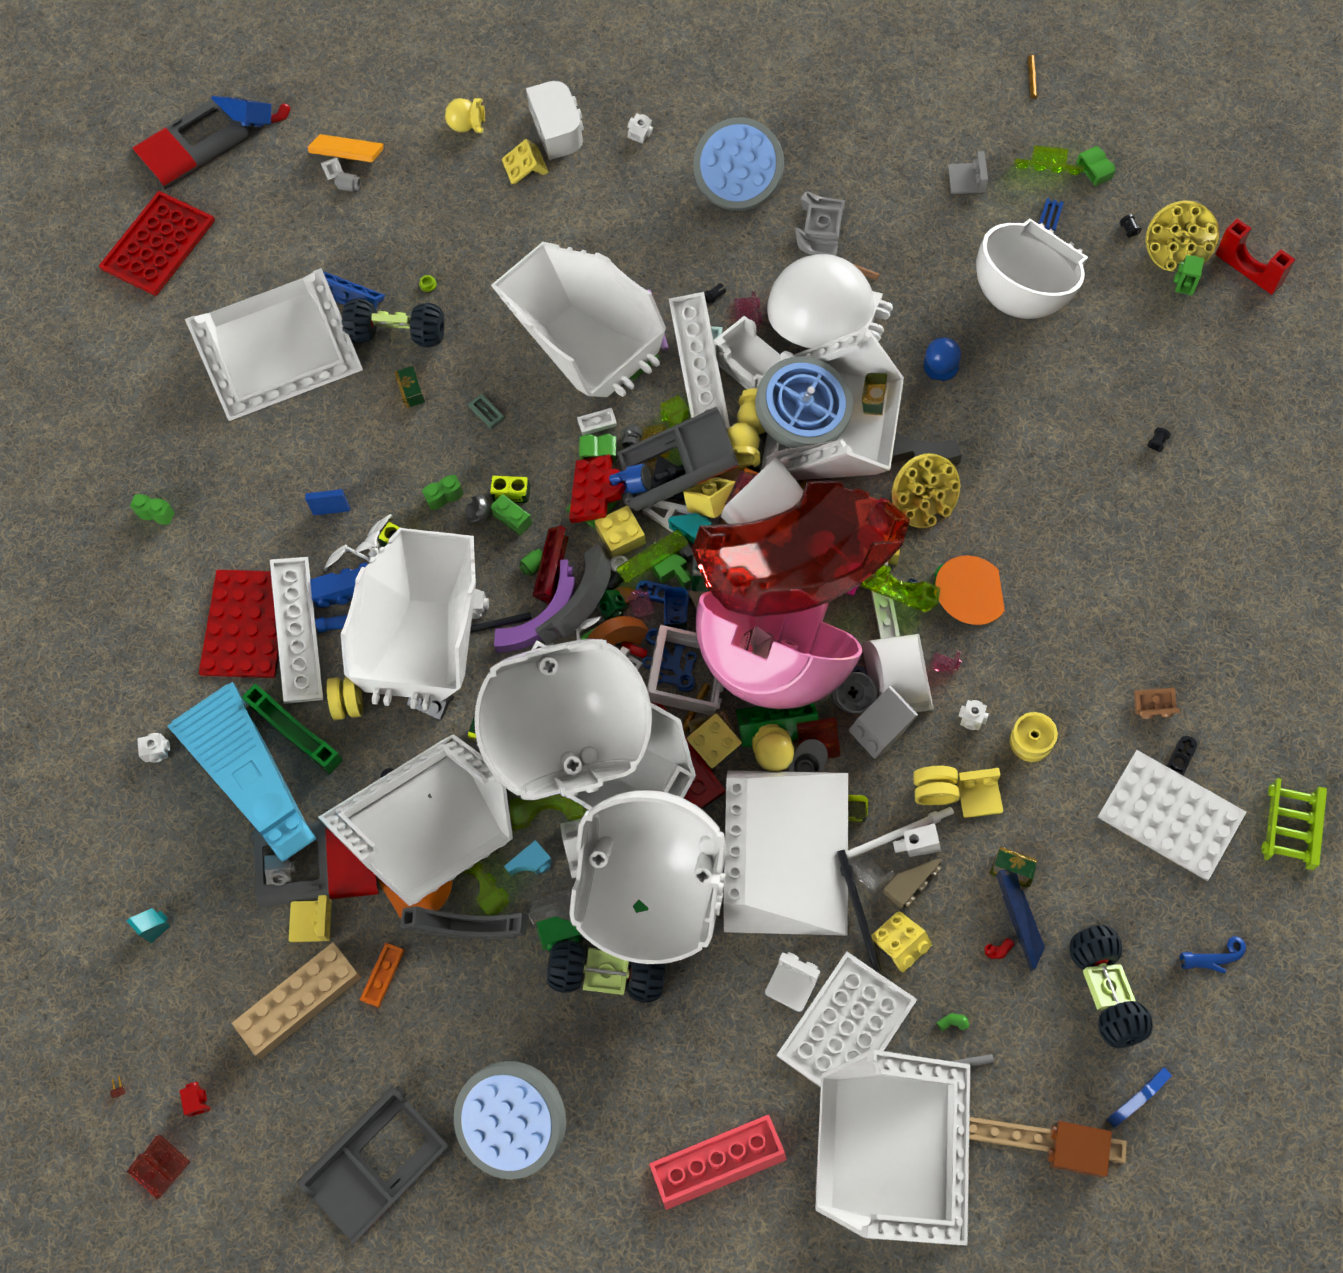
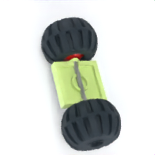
[342,298,445,348]
[1069,925,1153,1048]
[547,940,666,1003]

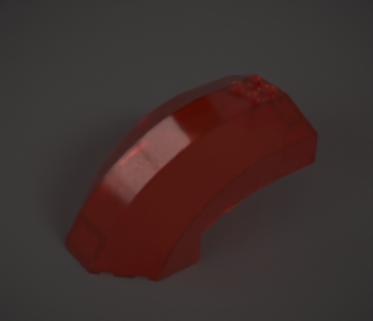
[692,481,910,617]

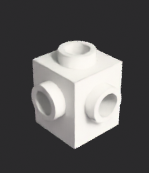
[628,113,653,143]
[958,700,989,731]
[137,733,170,763]

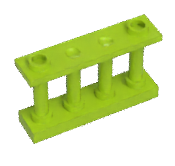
[1261,778,1327,870]

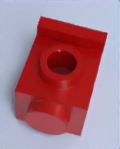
[179,1082,210,1117]

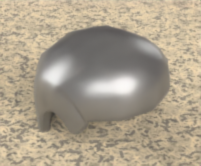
[466,495,490,523]

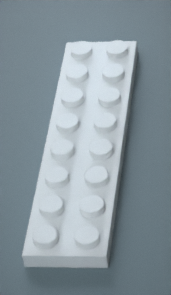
[669,292,730,430]
[270,557,323,704]

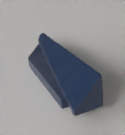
[996,869,1045,972]

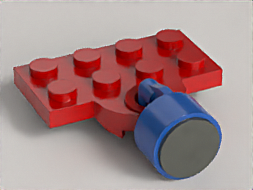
[569,454,652,523]

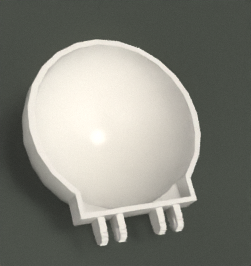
[976,219,1088,319]
[767,254,893,348]

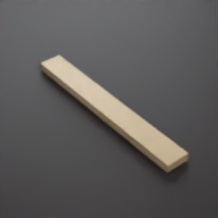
[962,1117,1127,1164]

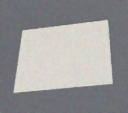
[764,439,846,459]

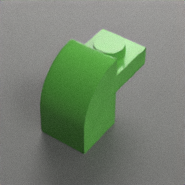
[651,554,692,590]

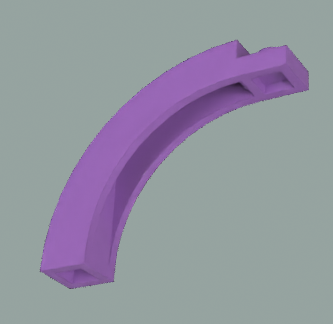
[494,560,576,653]

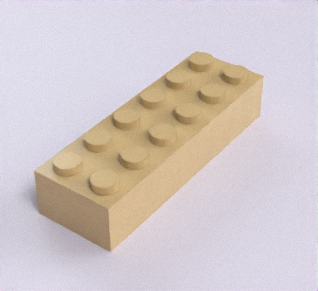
[232,942,362,1059]

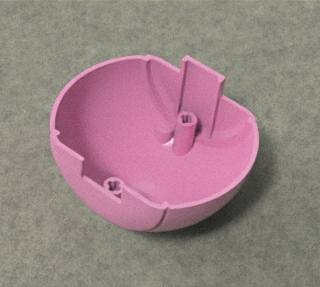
[696,589,862,709]

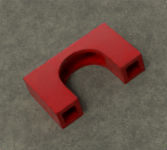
[1215,218,1296,295]

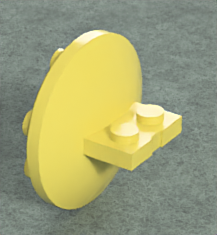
[1146,201,1219,271]
[892,453,961,528]

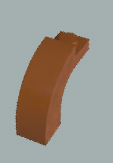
[587,616,649,645]

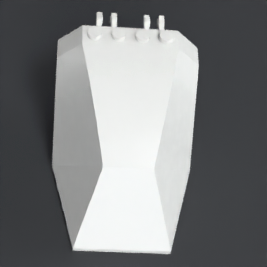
[491,242,666,397]
[340,528,476,710]

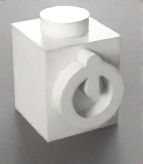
[472,589,489,619]

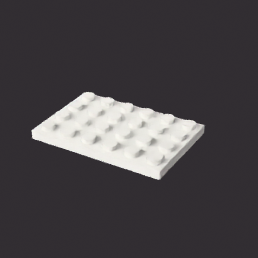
[1098,750,1246,881]
[777,952,917,1088]

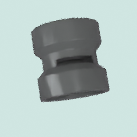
[622,426,643,448]

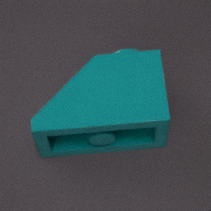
[668,513,712,548]
[126,908,170,943]

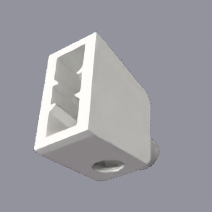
[893,824,941,857]

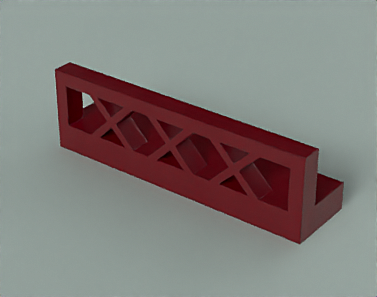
[532,525,569,604]

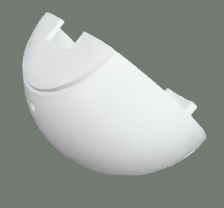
[475,639,652,800]
[570,790,726,964]

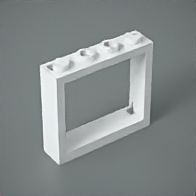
[647,625,724,716]

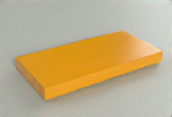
[308,134,384,162]

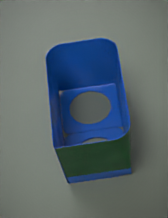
[664,587,687,630]

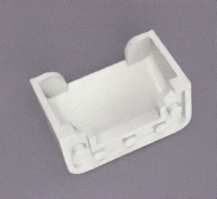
[714,316,795,389]
[721,457,807,548]

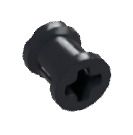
[1119,214,1142,238]
[1147,427,1171,452]

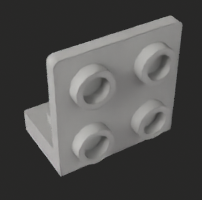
[948,151,988,194]

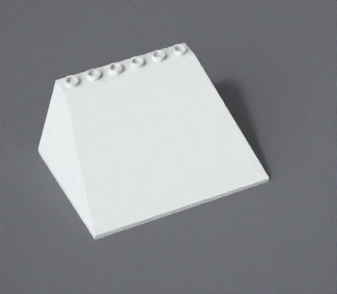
[185,268,363,421]
[760,327,904,480]
[318,734,513,906]
[724,770,848,936]
[815,1050,970,1246]

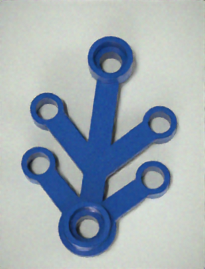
[643,628,697,692]

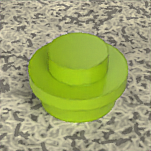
[419,275,437,292]

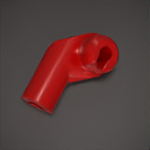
[271,103,290,124]
[620,641,647,659]
[984,938,1015,959]

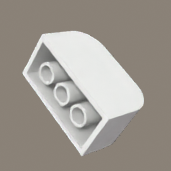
[526,81,584,160]

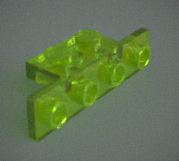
[1013,145,1084,175]
[616,529,688,583]

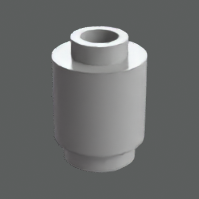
[335,172,361,192]

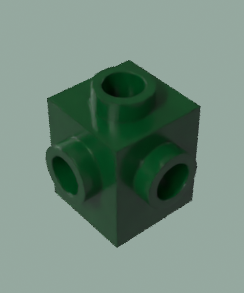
[597,590,629,620]

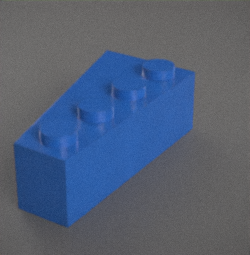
[310,562,368,608]

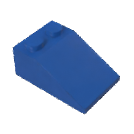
[212,96,272,127]

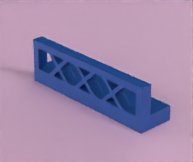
[323,272,385,308]

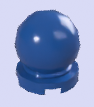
[923,337,961,381]

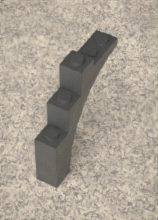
[891,433,962,465]

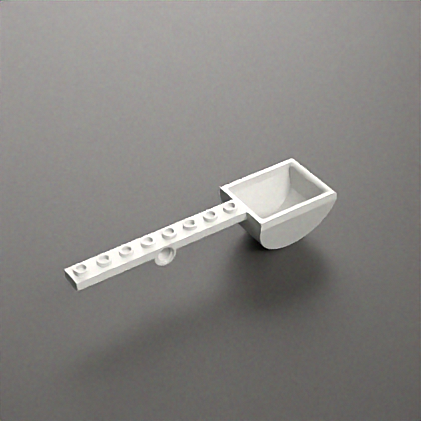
[855,498,934,712]

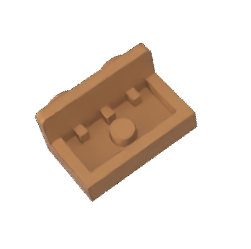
[1134,687,1180,719]

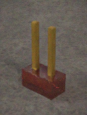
[110,1077,125,1098]

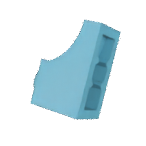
[504,840,552,876]

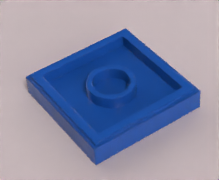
[305,489,350,515]

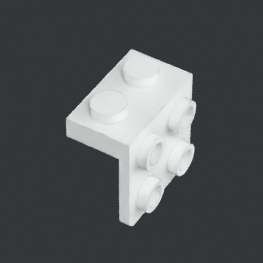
[765,952,820,1012]

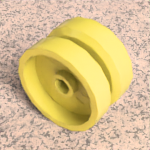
[327,676,363,720]
[1009,712,1058,762]
[913,766,960,805]

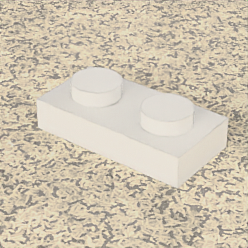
[577,408,617,436]

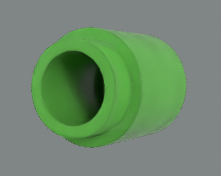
[519,549,543,576]

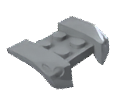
[795,192,845,256]

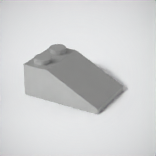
[848,686,918,759]

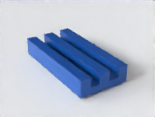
[1039,198,1064,232]

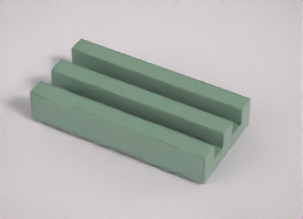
[468,394,505,429]

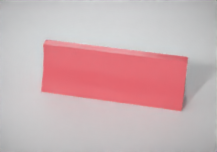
[649,1114,787,1210]

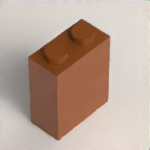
[1048,1121,1112,1178]

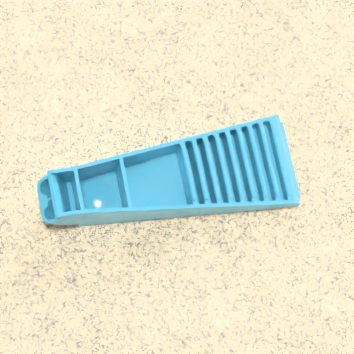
[167,682,317,862]

